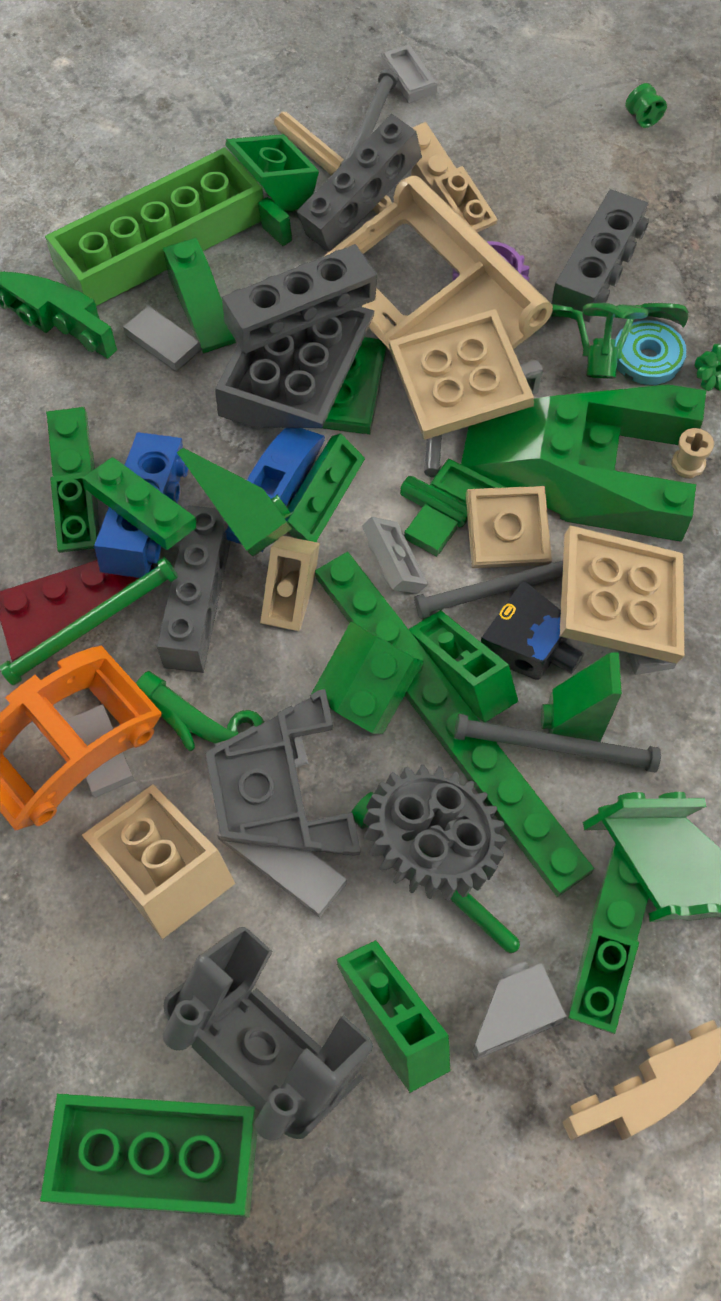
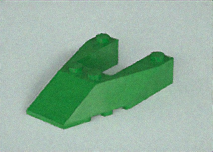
[461,384,706,542]

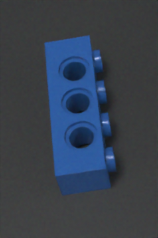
[94,432,189,578]

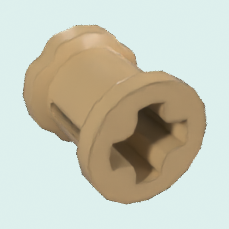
[671,428,714,478]

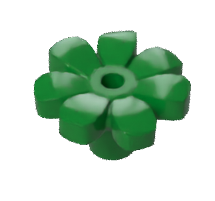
[695,343,721,391]

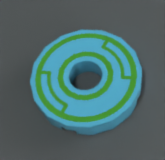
[615,320,686,385]

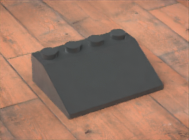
[215,306,375,428]

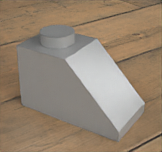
[472,962,566,1060]

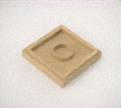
[466,486,552,568]

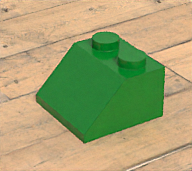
[225,134,319,212]
[311,621,423,734]

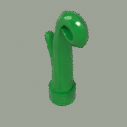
[136,671,264,751]

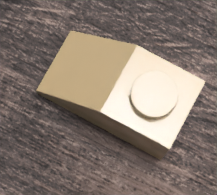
[260,536,320,631]

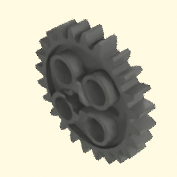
[363,765,506,900]

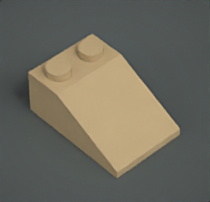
[82,784,236,939]

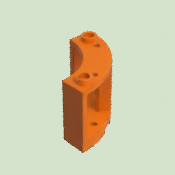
[0,645,162,831]

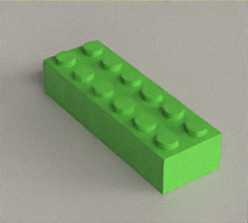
[45,147,264,306]

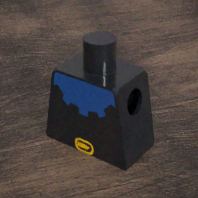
[481,581,584,680]

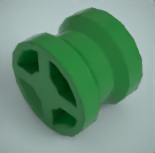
[625,83,667,128]

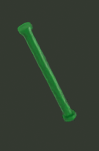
[0,557,178,686]

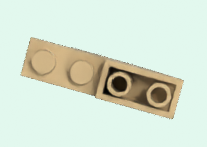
[411,122,498,232]
[562,1020,721,1141]

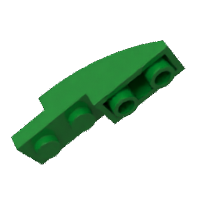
[0,271,117,359]
[46,407,99,553]
[568,844,649,1034]

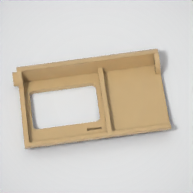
[323,176,553,350]

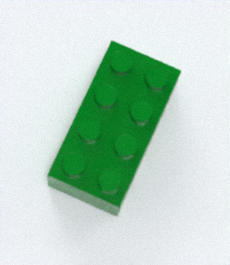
[40,1093,259,1218]

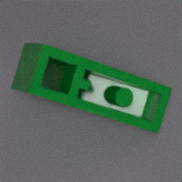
[163,238,236,354]
[177,448,292,557]
[409,610,519,722]
[541,652,622,742]
[337,940,451,1093]

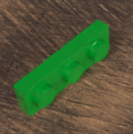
[285,433,366,542]
[82,457,197,550]

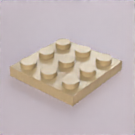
[389,308,534,440]
[560,525,685,664]

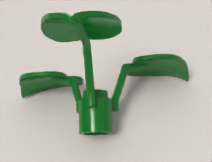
[551,303,688,379]

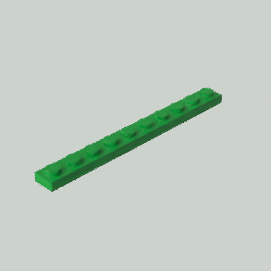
[315,551,595,897]

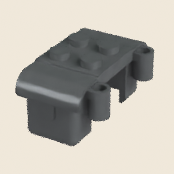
[163,927,373,1140]

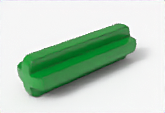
[400,476,468,527]

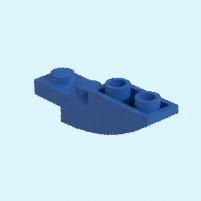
[225,428,325,552]

